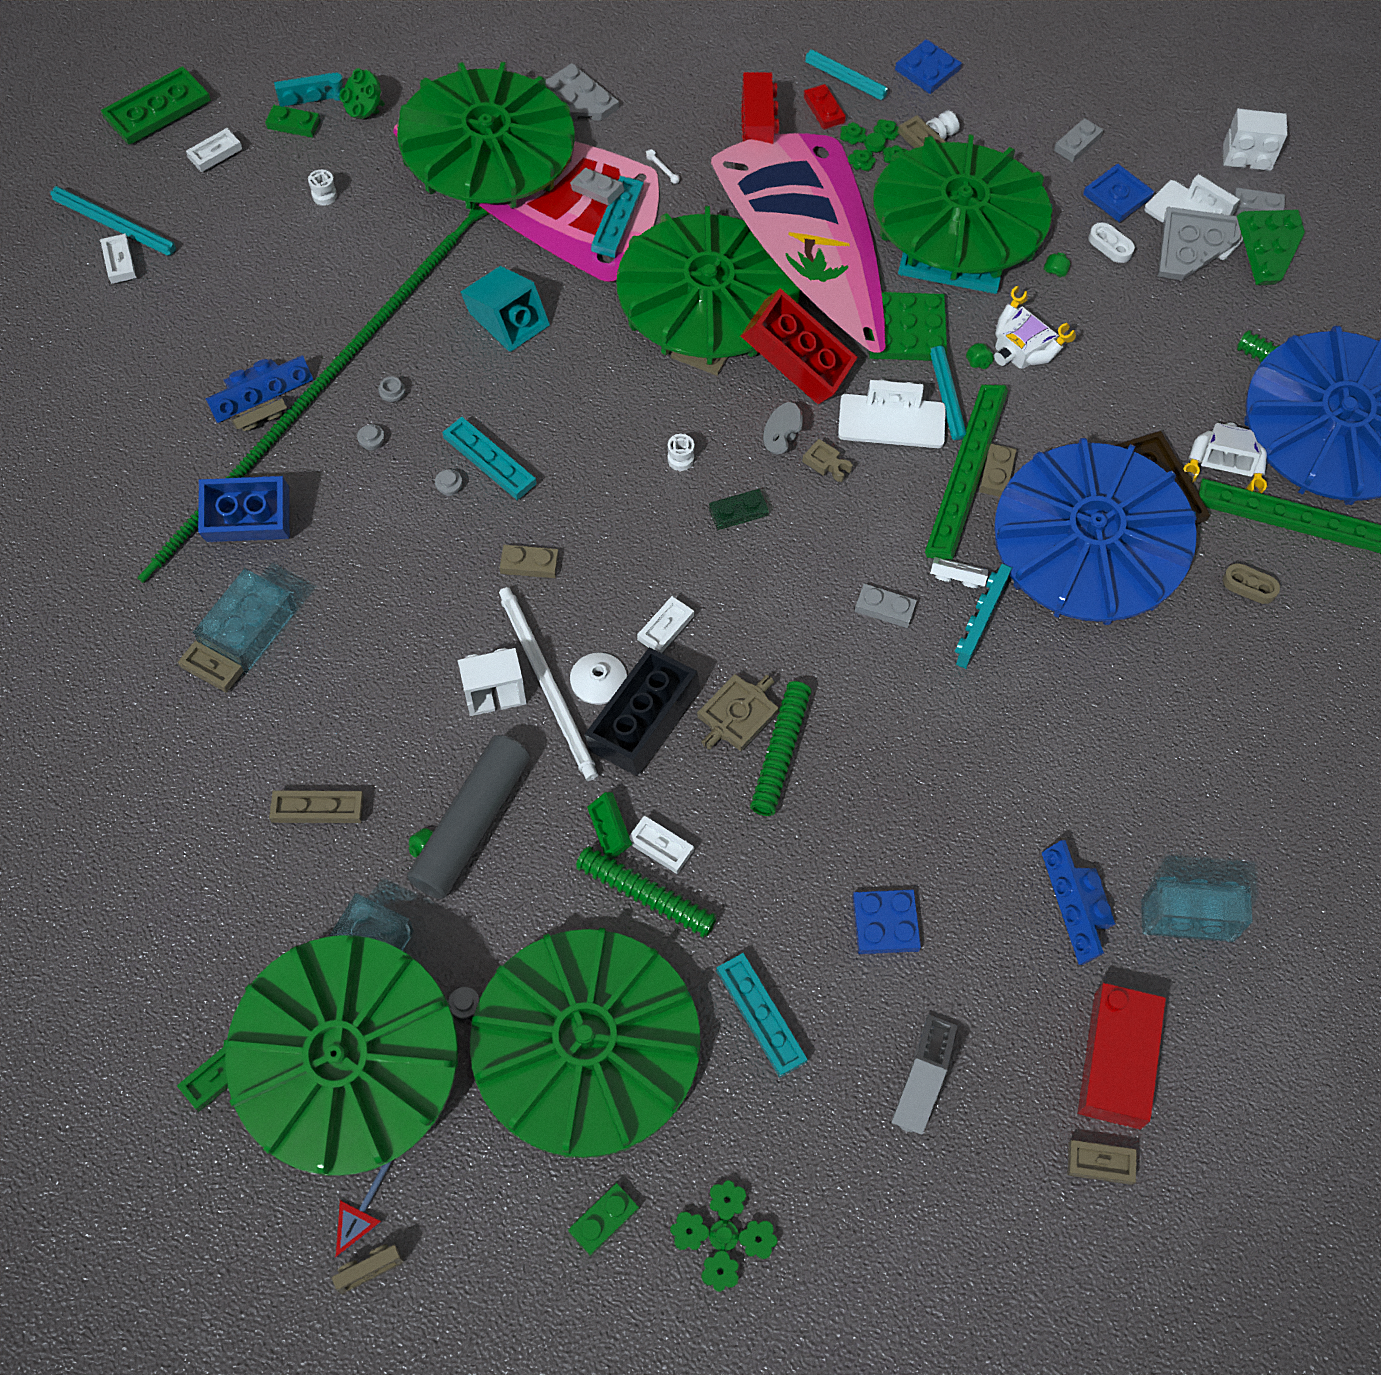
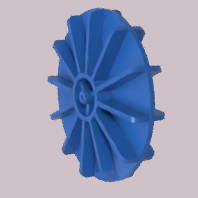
[1244,326,1381,505]
[994,438,1196,625]

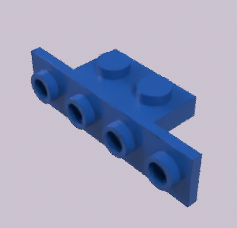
[205,355,313,423]
[1041,840,1115,965]

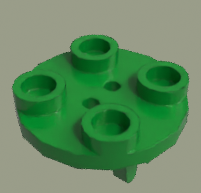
[339,68,385,119]

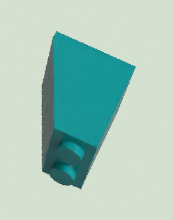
[460,266,550,352]

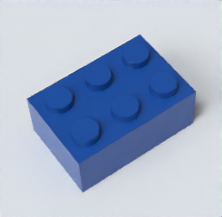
[198,476,290,542]

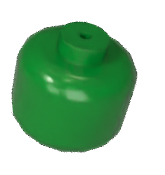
[1044,253,1071,277]
[966,343,994,369]
[408,828,433,858]

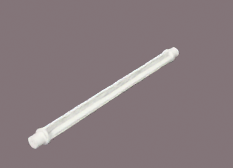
[499,587,598,781]

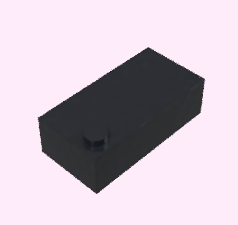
[584,647,700,777]

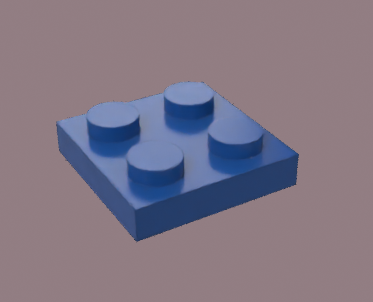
[895,39,962,94]
[1083,164,1154,223]
[852,890,921,954]

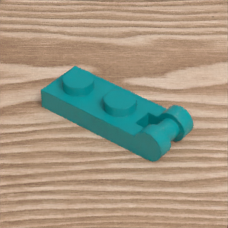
[274,72,344,106]

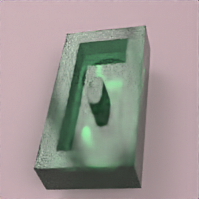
[708,488,769,531]

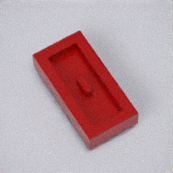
[803,84,846,130]

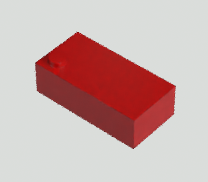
[740,288,858,404]
[1077,983,1166,1130]

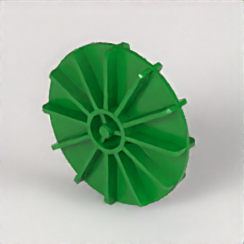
[397,61,575,209]
[873,134,1053,280]
[616,206,800,365]
[470,927,701,1158]
[223,935,458,1175]

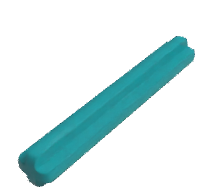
[805,49,888,100]
[930,346,966,441]

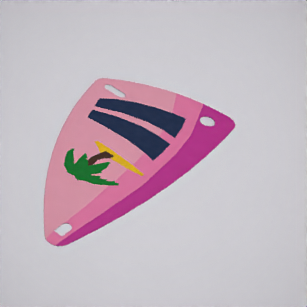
[711,133,885,353]

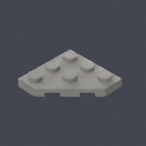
[546,63,619,120]
[1157,207,1241,280]

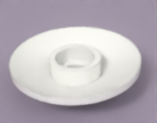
[570,653,627,705]

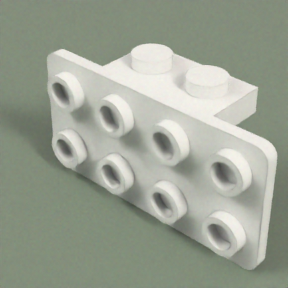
[1144,174,1243,260]
[838,380,945,448]

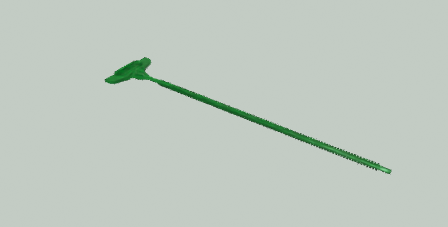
[137,202,490,583]

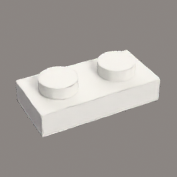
[186,128,242,172]
[100,234,136,284]
[930,557,988,588]
[637,596,694,653]
[629,816,694,874]

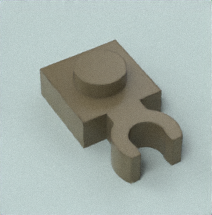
[802,439,853,482]

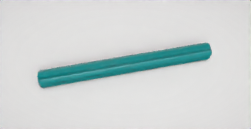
[50,186,176,256]

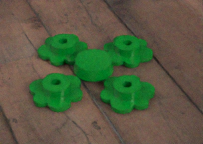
[840,119,908,171]
[670,1180,778,1292]

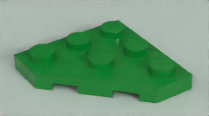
[1236,210,1305,285]

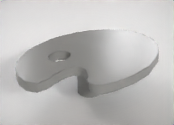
[763,402,803,455]

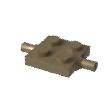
[697,674,779,752]

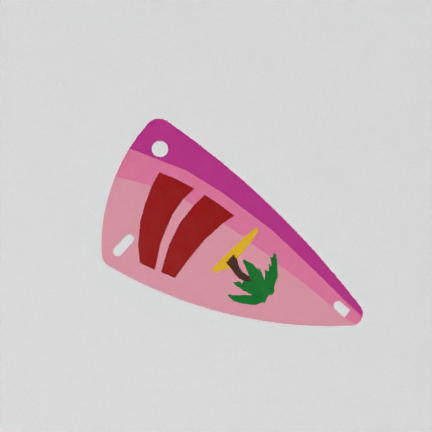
[393,124,659,282]

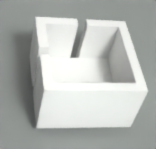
[1223,109,1287,171]
[458,648,526,716]

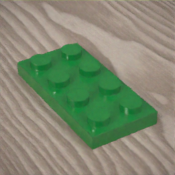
[101,66,211,145]

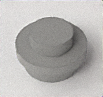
[378,376,405,402]
[357,424,384,450]
[435,470,462,496]
[448,987,480,1019]

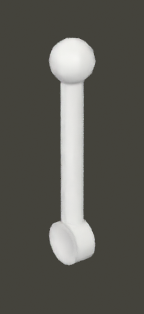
[646,150,680,184]

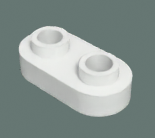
[1089,223,1135,263]

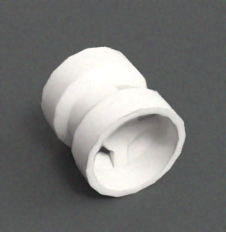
[926,110,959,140]
[308,170,337,205]
[667,434,694,471]

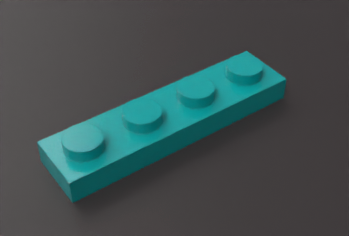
[591,175,644,258]
[898,252,1001,294]
[442,417,537,500]
[954,564,1012,669]
[716,953,808,1078]

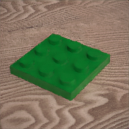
[868,292,947,361]

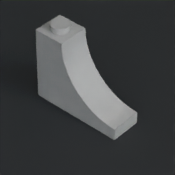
[891,1014,957,1135]

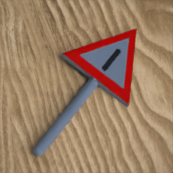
[335,1161,392,1258]

